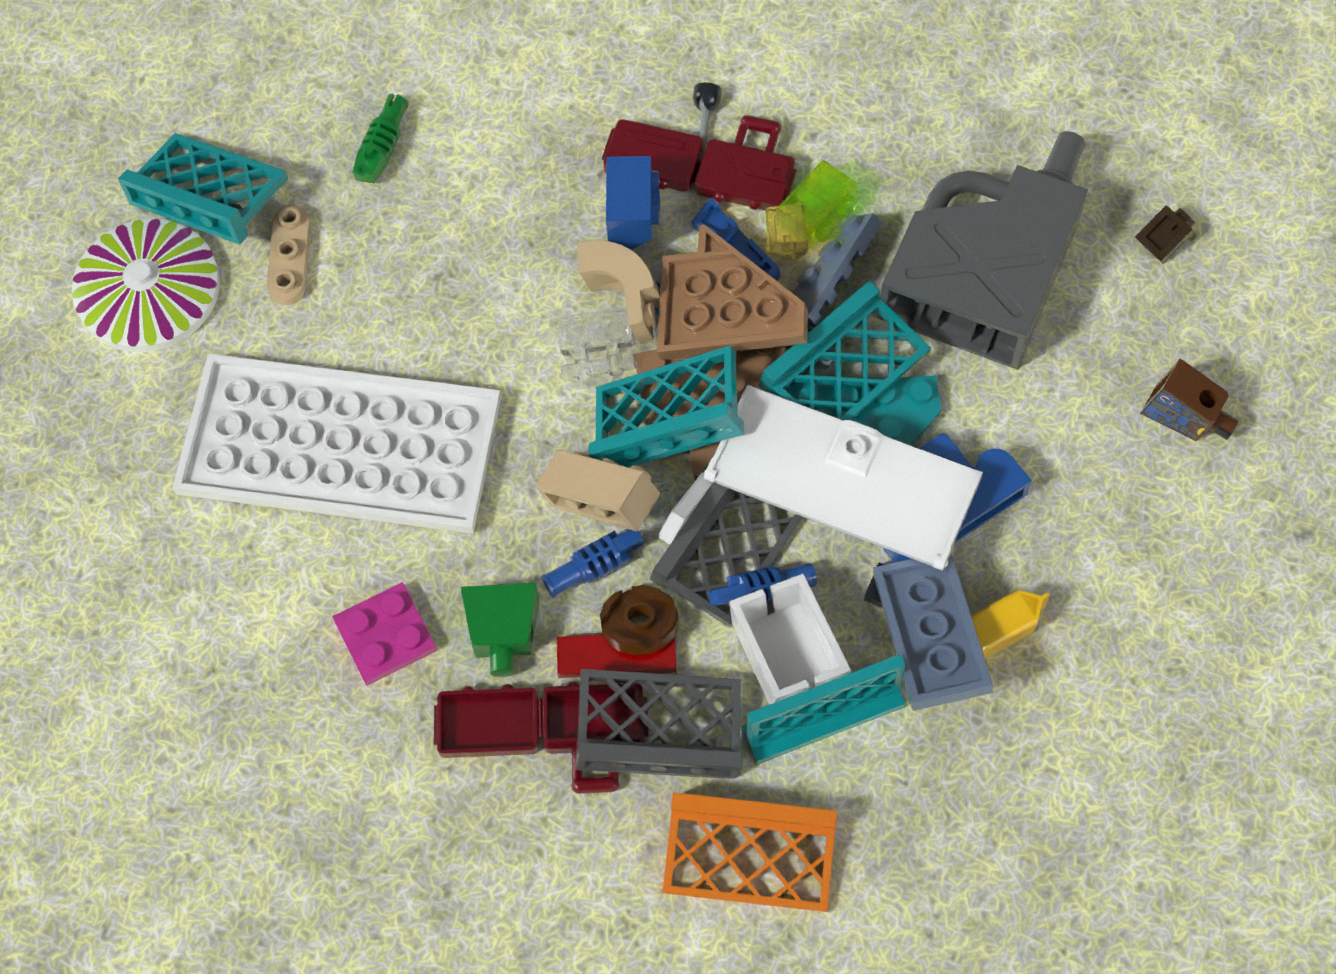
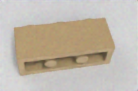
[535,449,660,532]

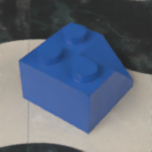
[606,156,660,250]

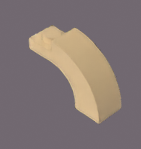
[577,240,660,344]

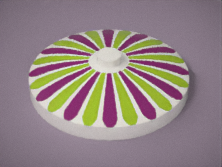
[72,219,220,352]

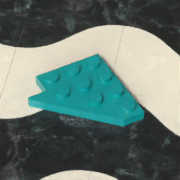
[786,375,942,446]

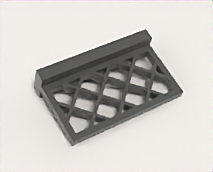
[649,483,803,627]
[575,669,742,779]

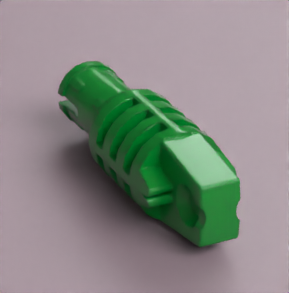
[352,93,409,183]

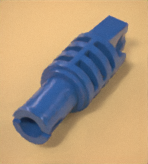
[541,530,644,598]
[708,563,817,606]

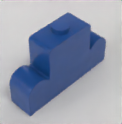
[882,434,1032,563]

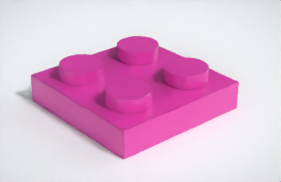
[332,582,438,686]

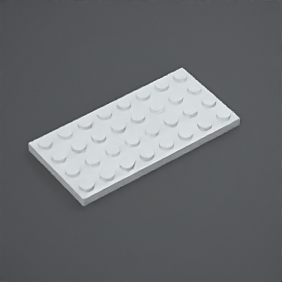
[172,354,502,534]

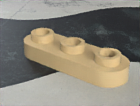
[267,205,311,305]

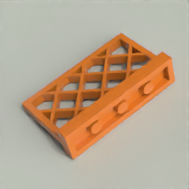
[662,792,837,912]

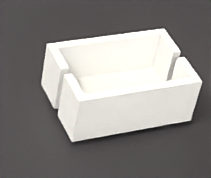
[729,574,851,704]

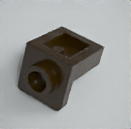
[1135,205,1197,264]

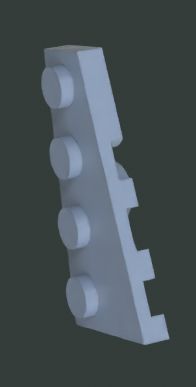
[792,213,882,328]

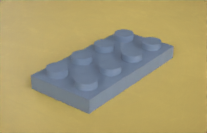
[873,554,993,711]

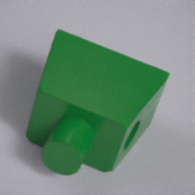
[461,582,539,677]

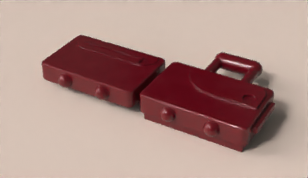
[602,115,797,213]
[434,682,649,794]

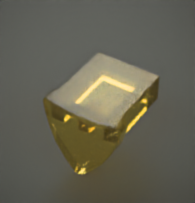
[764,204,809,259]

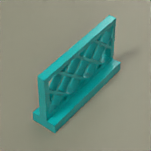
[118,133,288,245]
[758,280,931,420]
[589,345,744,468]
[742,654,906,765]

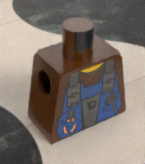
[1140,358,1239,441]

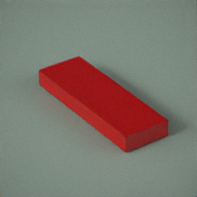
[557,635,677,678]

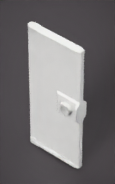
[704,385,983,571]

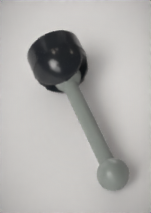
[693,82,722,163]

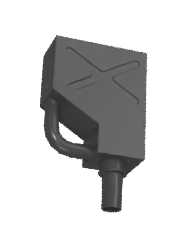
[878,131,1088,370]

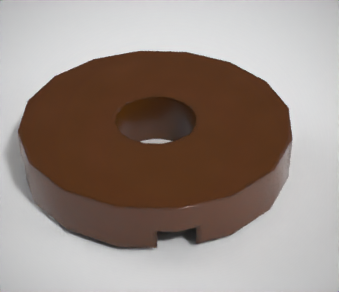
[600,585,679,655]

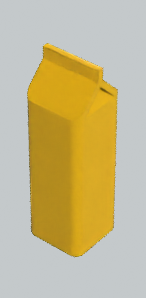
[971,590,1050,659]

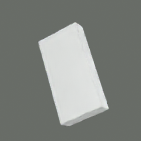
[659,472,713,544]

